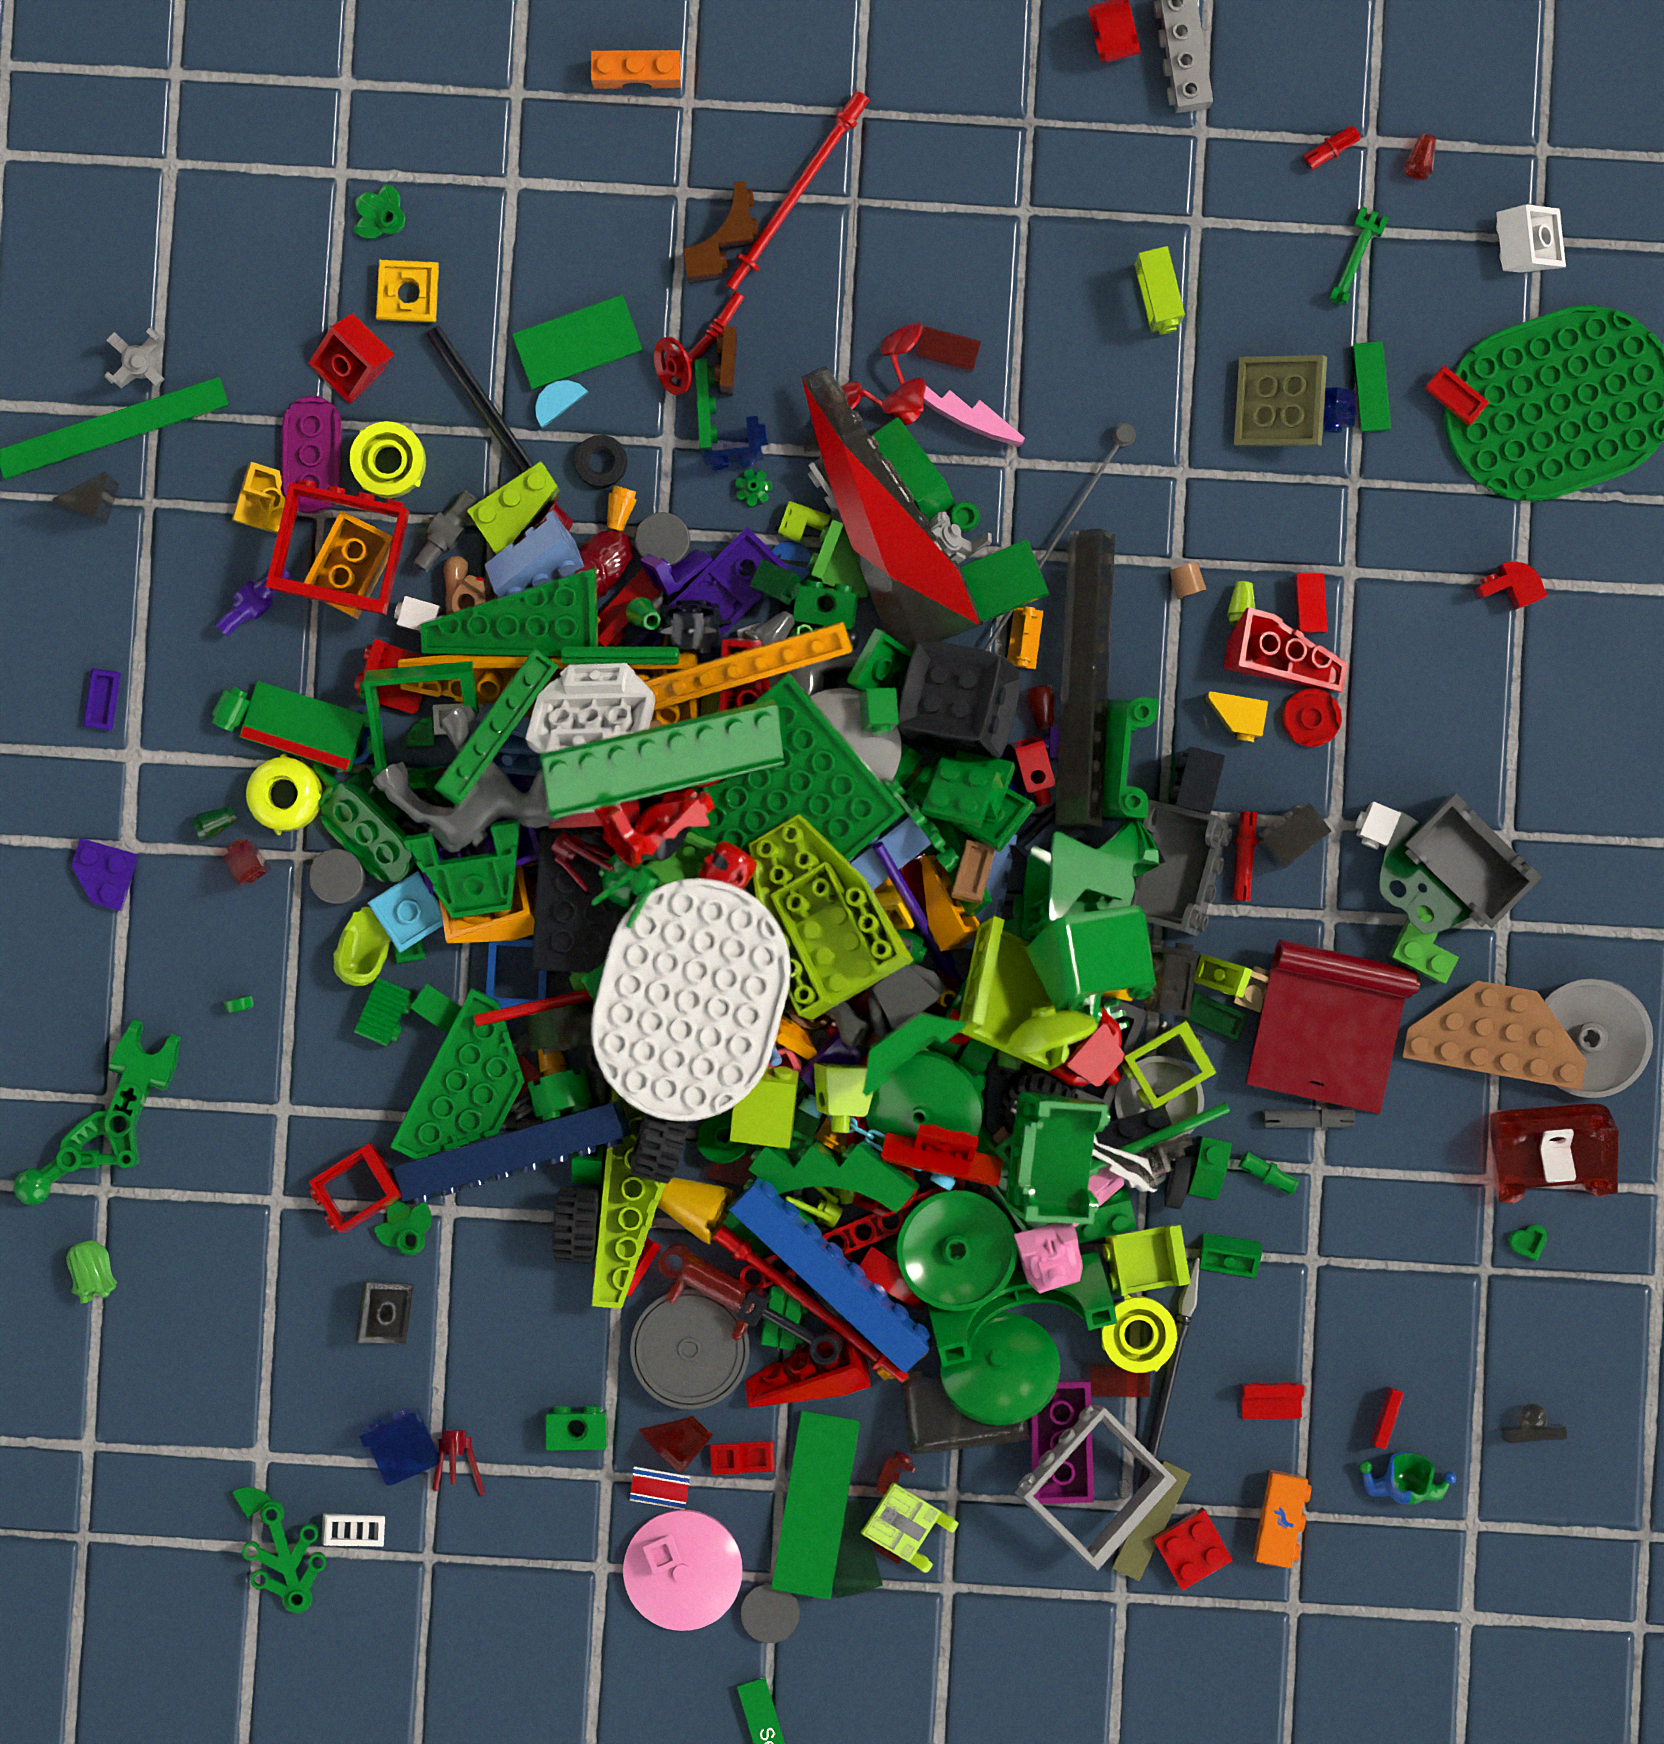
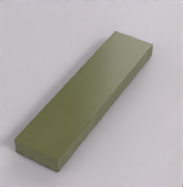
[1112,1460,1191,1581]

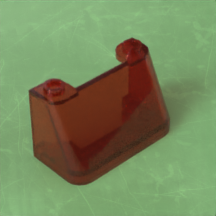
[1490,1103,1619,1204]

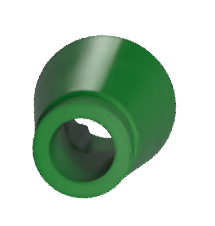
[626,597,661,630]

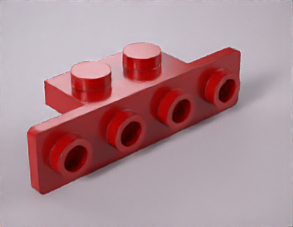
[598,568,661,647]
[881,1124,1003,1186]

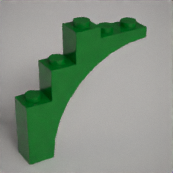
[723,1140,920,1230]

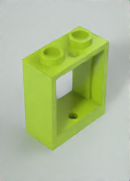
[1134,246,1185,335]
[1121,1021,1216,1109]

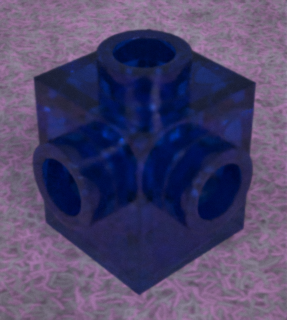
[1323,387,1356,433]

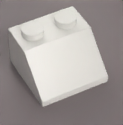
[1496,204,1566,272]

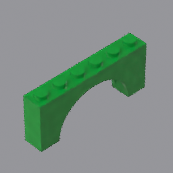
[927,1251,1117,1367]

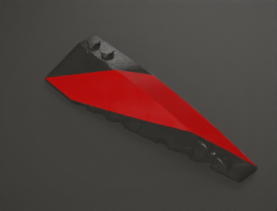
[801,365,983,653]

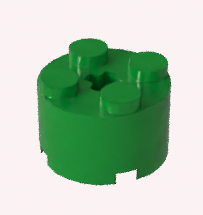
[527,1068,594,1123]

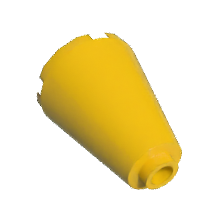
[657,1177,735,1245]

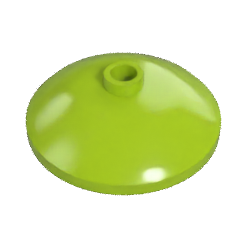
[1007,1006,1098,1053]

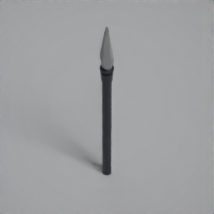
[1138,1258,1200,1488]

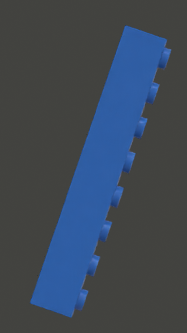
[730,1177,933,1373]

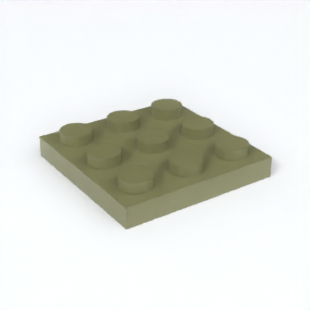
[1234,355,1327,447]

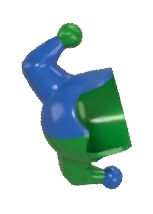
[1359,1452,1456,1505]

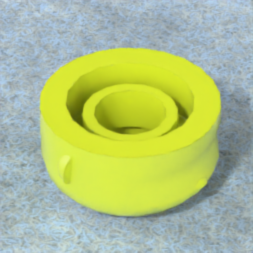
[350,421,426,499]
[246,753,323,835]
[1101,1295,1177,1373]

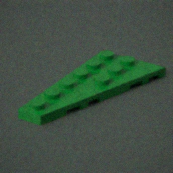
[420,567,599,656]

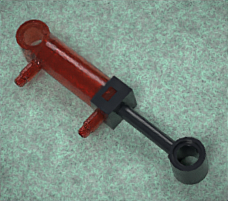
[658,1244,843,1365]

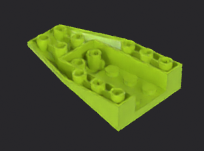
[749,814,914,1020]

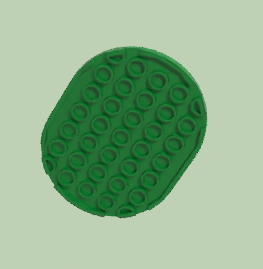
[1444,305,1664,502]

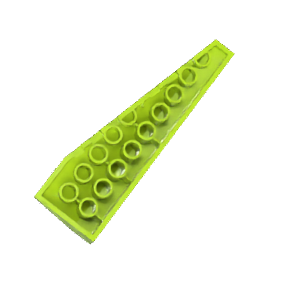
[592,1085,665,1309]

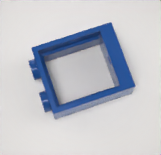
[486,934,549,1012]

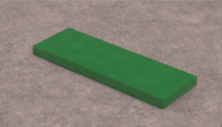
[771,1410,861,1600]

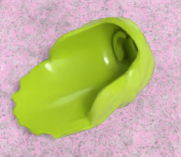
[333,907,391,986]

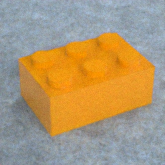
[304,510,393,620]

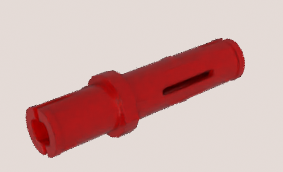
[1231,811,1258,901]

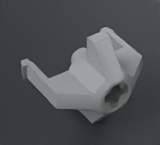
[105,328,164,388]
[920,511,992,566]

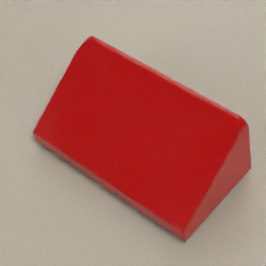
[1294,573,1327,634]

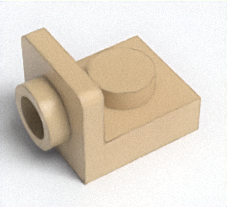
[1233,966,1269,1013]

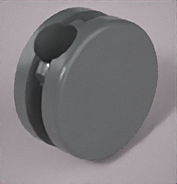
[635,512,691,568]
[309,849,366,904]

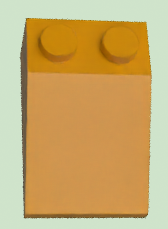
[439,865,536,943]

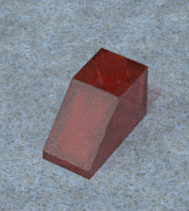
[223,839,272,886]

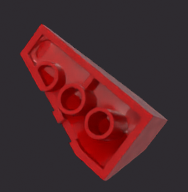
[1223,607,1348,693]

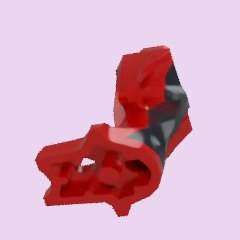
[594,787,715,868]

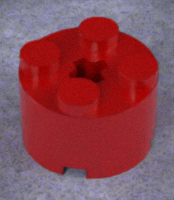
[1088,0,1141,63]

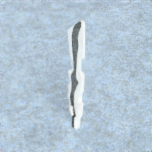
[1010,1101,1157,1192]

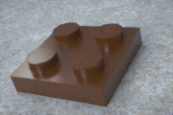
[715,326,738,396]

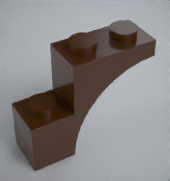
[683,181,759,283]

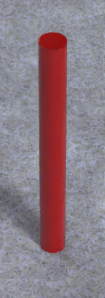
[474,990,592,1027]

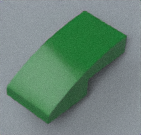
[410,983,462,1034]

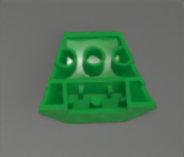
[863,1011,966,1097]

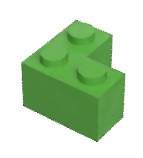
[1388,906,1459,984]

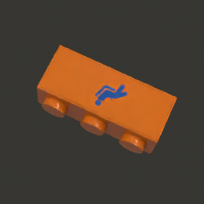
[1253,1470,1312,1569]

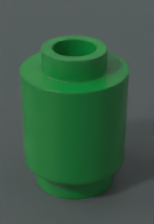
[212,686,251,732]

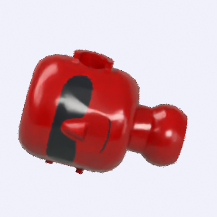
[697,841,757,890]

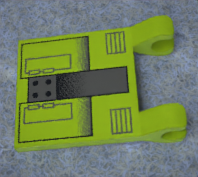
[861,1482,958,1573]

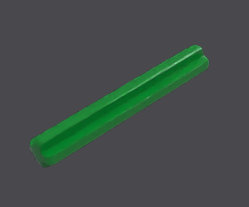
[561,647,680,665]

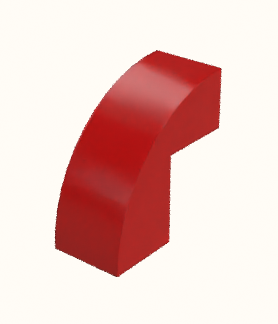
[859,1246,926,1311]

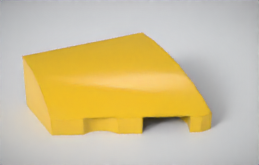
[232,462,285,533]

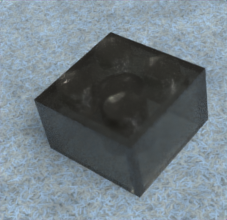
[1258,803,1332,870]

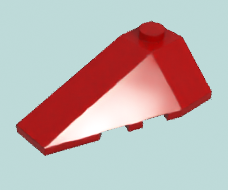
[745,1322,871,1408]

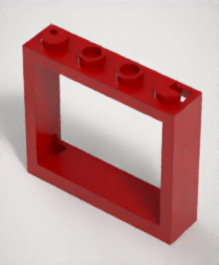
[266,479,410,616]

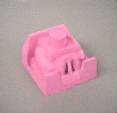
[1014,1223,1083,1293]

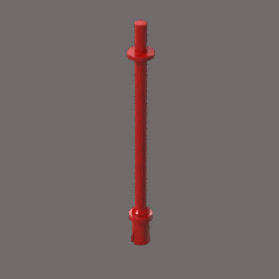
[725,90,870,291]
[712,1224,909,1383]

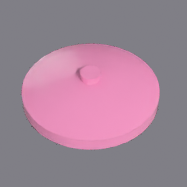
[623,1509,743,1631]

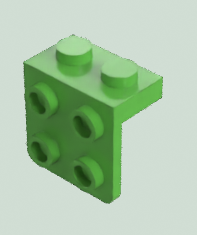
[808,520,878,598]
[646,831,716,886]

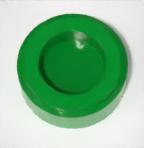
[950,502,980,532]
[223,994,254,1013]

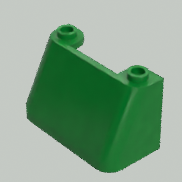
[1084,697,1159,821]
[1025,905,1156,1011]
[1006,1092,1110,1224]

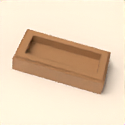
[952,840,996,904]

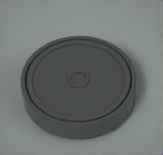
[630,1288,750,1409]

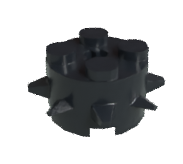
[657,599,731,653]

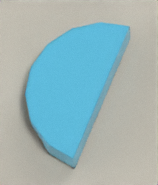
[535,380,588,429]

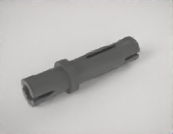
[1264,1107,1355,1131]

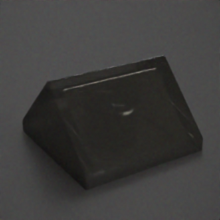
[52,472,119,524]
[356,1279,414,1344]

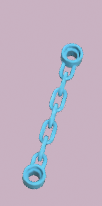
[798,1094,956,1191]

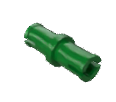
[1238,1151,1299,1196]

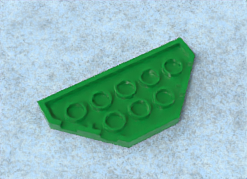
[390,988,525,1160]

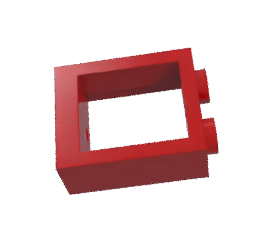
[309,1143,402,1233]

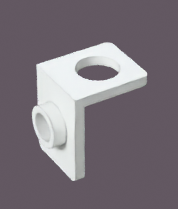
[1539,1129,1576,1183]

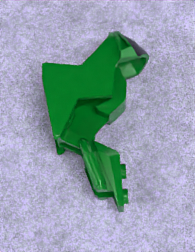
[1022,818,1166,1024]

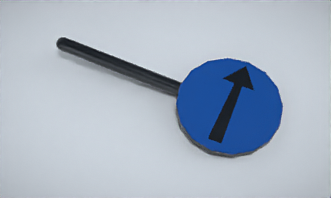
[772,541,811,613]

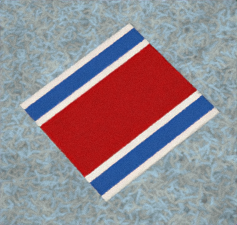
[630,1467,690,1510]

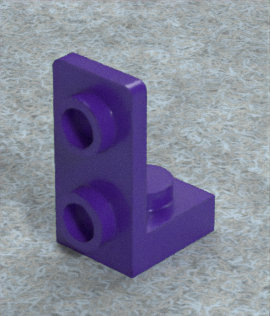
[640,549,713,595]

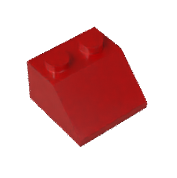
[308,313,394,404]

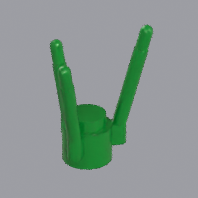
[592,865,660,929]

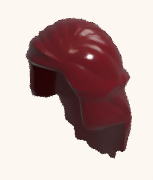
[573,529,634,599]

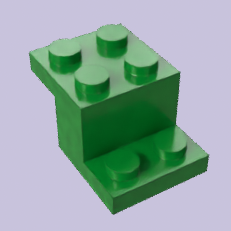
[922,750,1015,827]

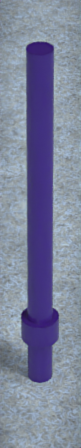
[872,842,963,988]

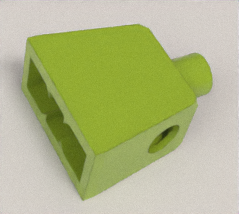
[814,1063,873,1133]

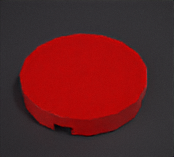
[1282,688,1342,747]

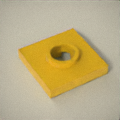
[376,260,439,323]

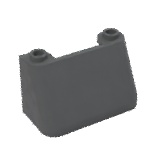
[1405,792,1542,928]

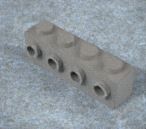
[1153,0,1213,113]

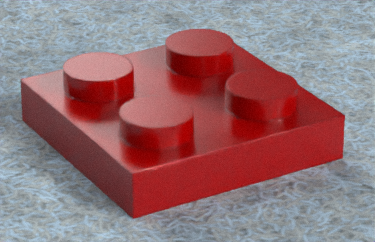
[1151,1507,1233,1591]

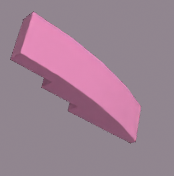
[923,386,1025,447]

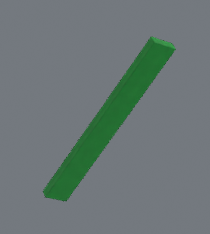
[0,377,230,480]

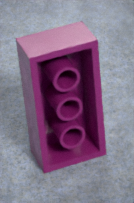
[1030,1378,1094,1504]

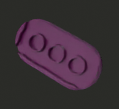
[281,396,342,514]

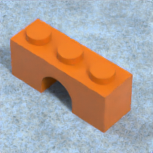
[591,50,681,89]

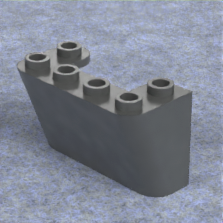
[1130,799,1232,936]

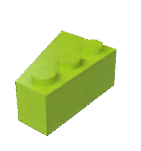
[467,461,560,555]

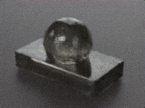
[1501,1404,1567,1443]

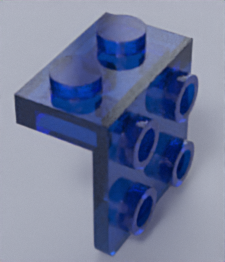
[702,416,768,470]
[359,1407,440,1486]

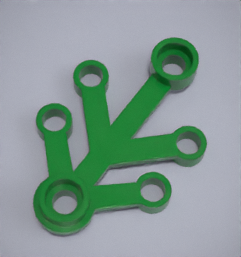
[883,778,961,874]
[242,1499,327,1613]

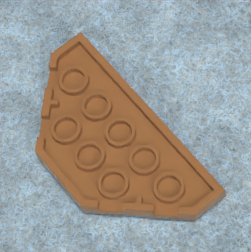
[1403,981,1587,1090]

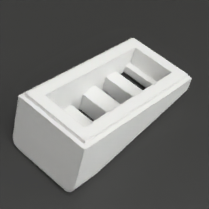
[321,1513,385,1546]

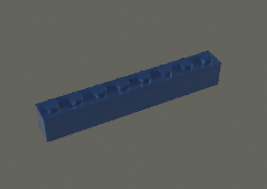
[393,1100,631,1204]

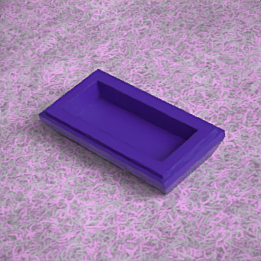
[83,668,121,731]

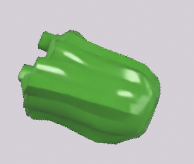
[66,1240,117,1304]

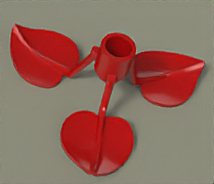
[821,322,926,426]

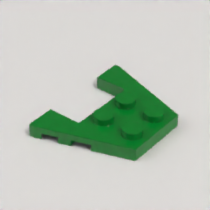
[404,819,520,918]

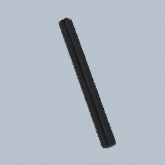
[427,326,534,474]

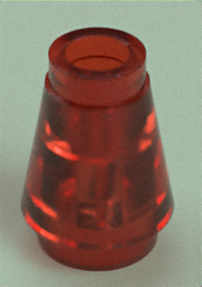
[1404,134,1436,181]
[1027,685,1056,729]

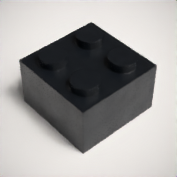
[1168,747,1226,814]

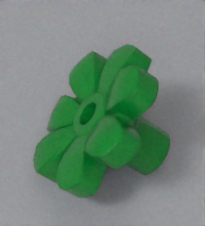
[735,469,773,507]

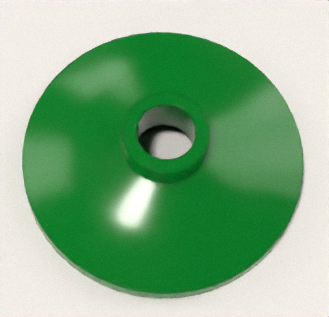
[697,1109,751,1164]

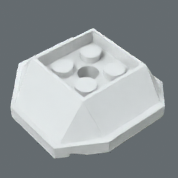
[526,663,656,754]

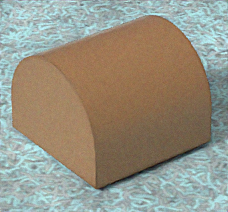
[1169,562,1207,600]

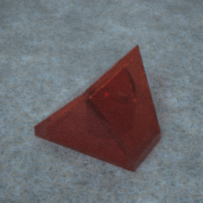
[639,1415,713,1474]

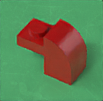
[1475,561,1548,610]

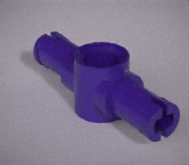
[215,568,291,637]

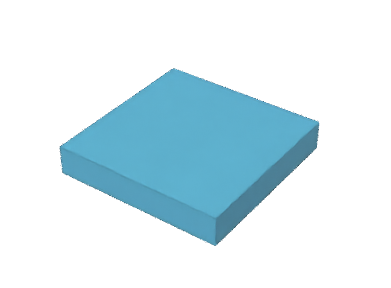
[368,871,443,952]

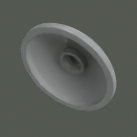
[1114,1056,1204,1146]

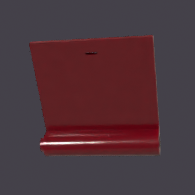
[1245,939,1420,1114]

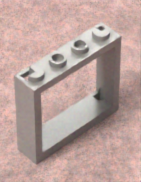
[1014,1403,1177,1570]

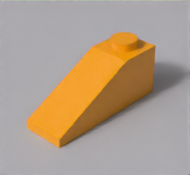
[921,855,980,951]

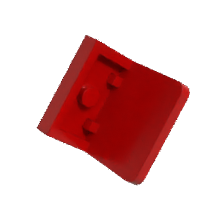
[354,639,427,714]

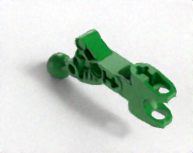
[13,1019,181,1206]

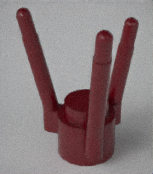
[551,831,614,892]
[433,1430,485,1496]

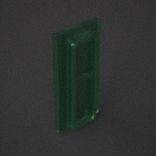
[833,1499,883,1599]

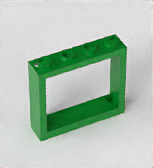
[359,661,479,792]

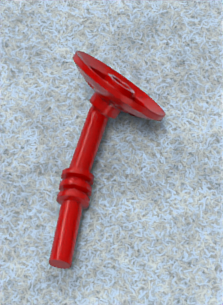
[654,291,745,395]

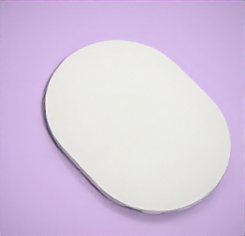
[592,878,791,1121]

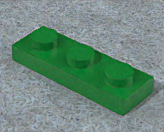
[695,359,718,452]

